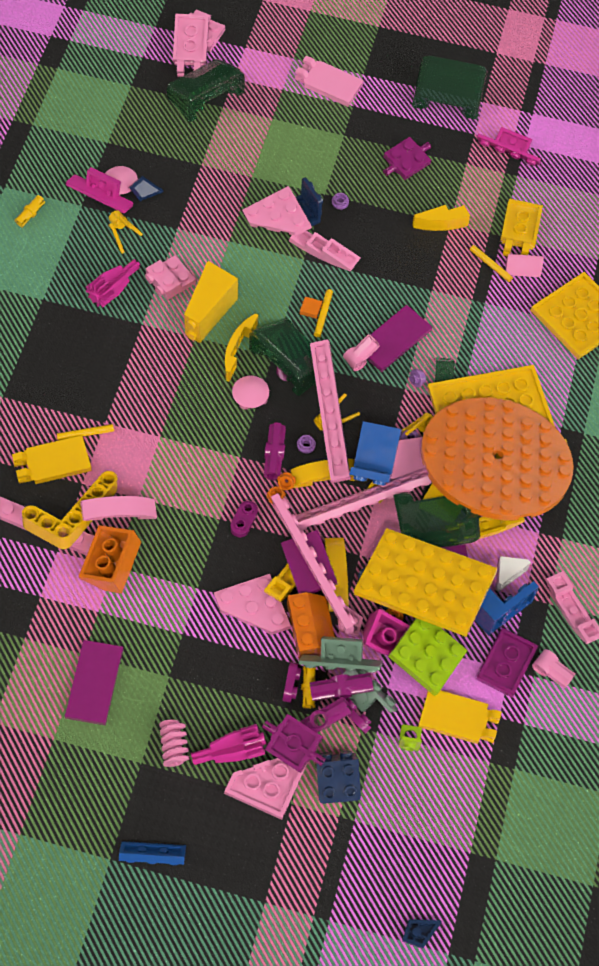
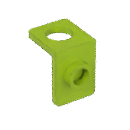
[398,724,422,751]

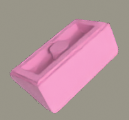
[505,254,544,277]

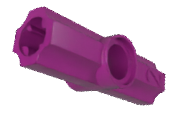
[264,423,286,480]
[310,673,374,701]
[300,697,353,733]

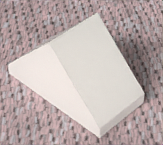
[496,556,531,592]

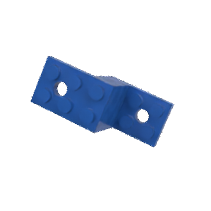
[349,421,403,486]
[475,581,539,636]

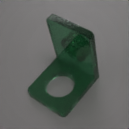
[434,357,455,382]

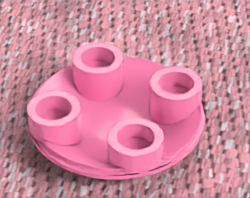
[105,166,138,196]
[232,376,269,409]

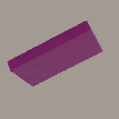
[281,530,338,593]
[476,628,538,698]

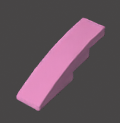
[289,231,361,271]

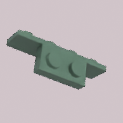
[299,636,383,673]
[343,669,398,713]

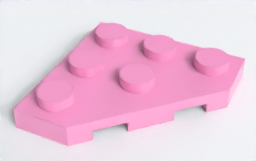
[242,186,312,236]
[214,574,291,635]
[224,758,308,820]

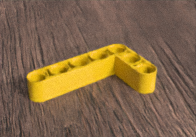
[22,471,117,549]

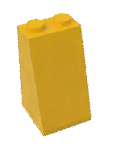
[184,261,238,343]

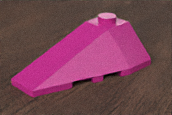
[363,609,410,655]

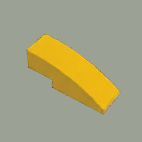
[412,205,470,231]

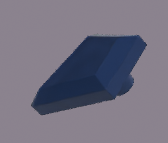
[129,176,164,201]
[402,920,442,949]

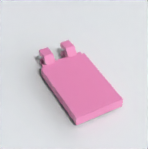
[173,14,209,78]
[295,56,364,107]
[391,437,426,480]

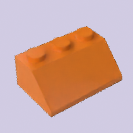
[78,525,141,594]
[287,592,335,660]

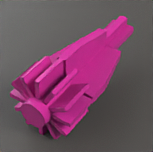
[86,259,140,308]
[191,724,267,765]

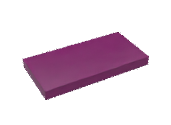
[367,305,432,372]
[65,640,124,726]

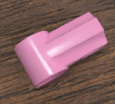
[343,334,380,371]
[532,649,575,689]

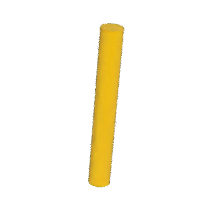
[470,245,513,282]
[314,289,333,337]
[56,424,114,441]

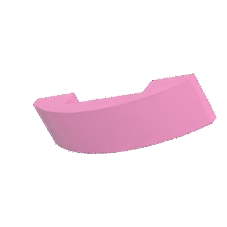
[80,496,157,521]
[546,571,599,644]

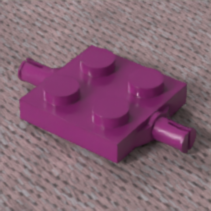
[383,137,431,180]
[262,714,326,773]

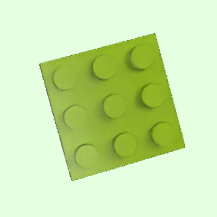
[388,618,468,696]

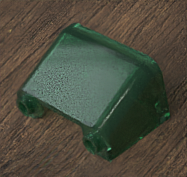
[412,56,487,120]
[167,59,245,122]
[249,318,316,396]
[393,493,480,547]

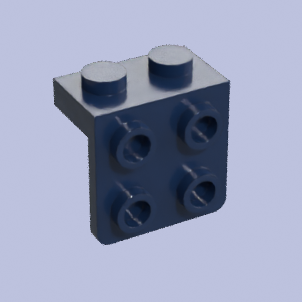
[295,177,323,226]
[315,750,361,804]

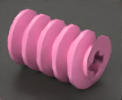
[159,720,189,767]

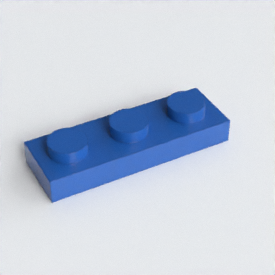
[119,842,186,865]

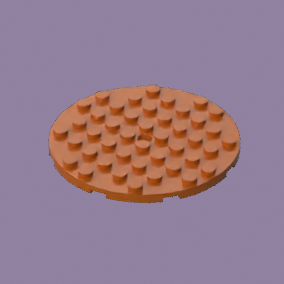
[421,397,573,520]

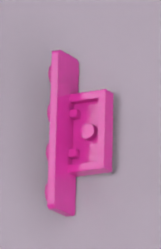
[477,127,541,166]
[66,167,133,213]

